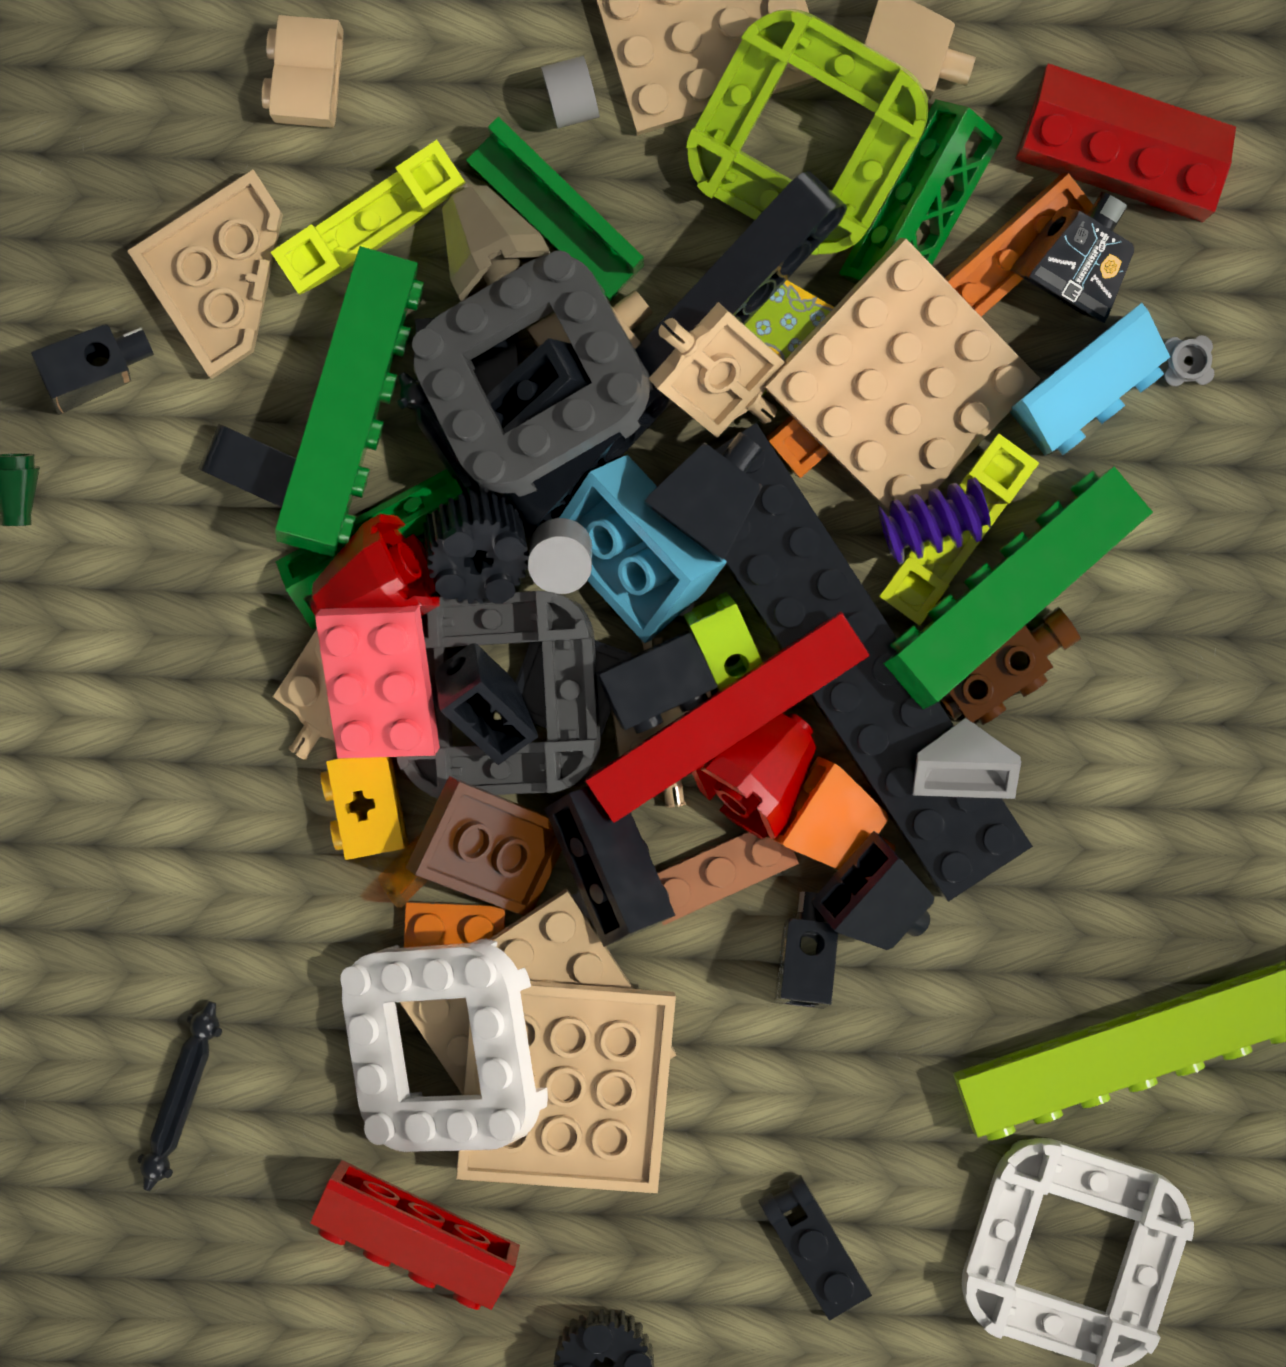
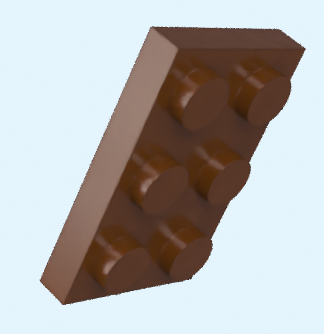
[405,776,562,916]

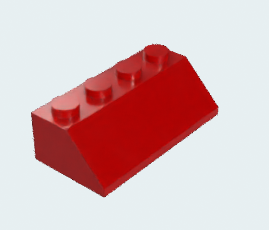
[1015,63,1236,222]
[310,1160,520,1310]

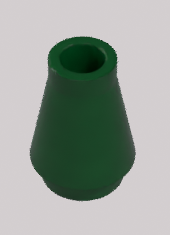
[0,453,40,526]

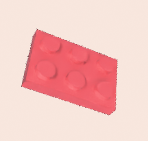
[315,605,440,758]

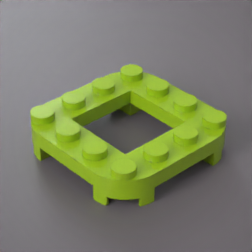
[686,9,928,255]

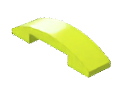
[271,139,465,295]
[879,433,1039,626]

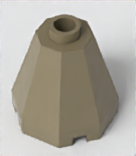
[442,184,550,302]

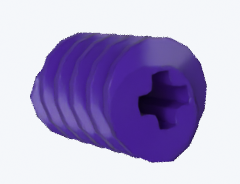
[878,477,991,564]

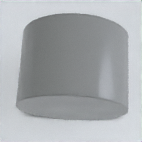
[541,55,600,129]
[528,518,592,594]

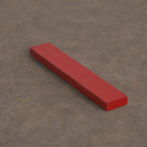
[586,612,870,823]

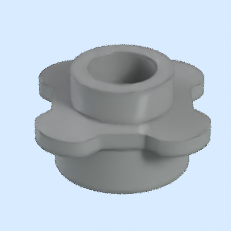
[1164,335,1214,387]

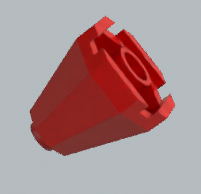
[310,514,440,616]
[691,713,816,839]

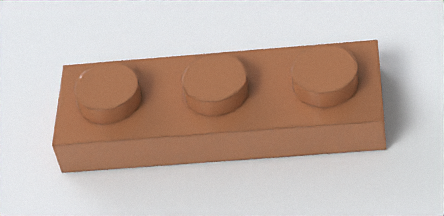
[657,831,799,926]

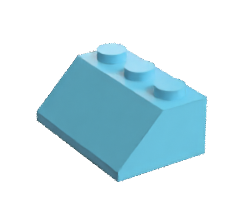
[1010,303,1170,456]
[559,454,727,643]

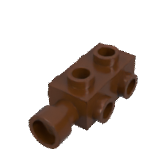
[940,607,1081,725]

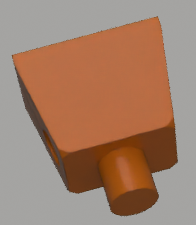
[768,756,895,870]

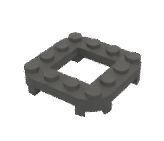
[412,251,653,497]
[396,591,601,798]

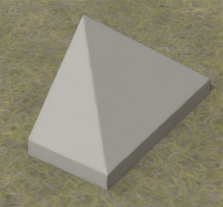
[913,718,1021,799]

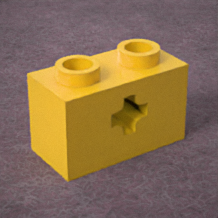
[321,757,409,860]

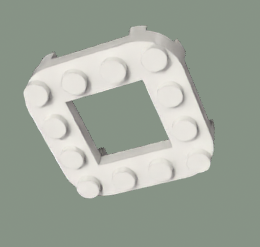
[340,939,548,1152]
[962,1138,1194,1367]

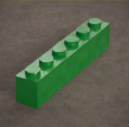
[275,246,424,557]
[883,466,1153,710]

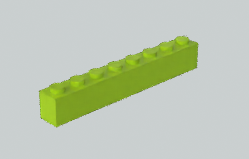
[953,960,1286,1140]

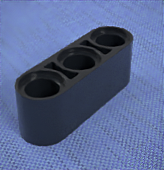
[198,424,296,507]

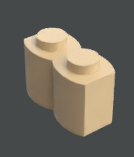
[262,15,343,128]

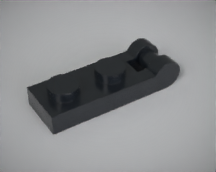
[758,1175,872,1321]

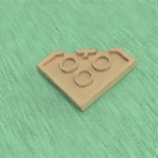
[128,170,283,379]

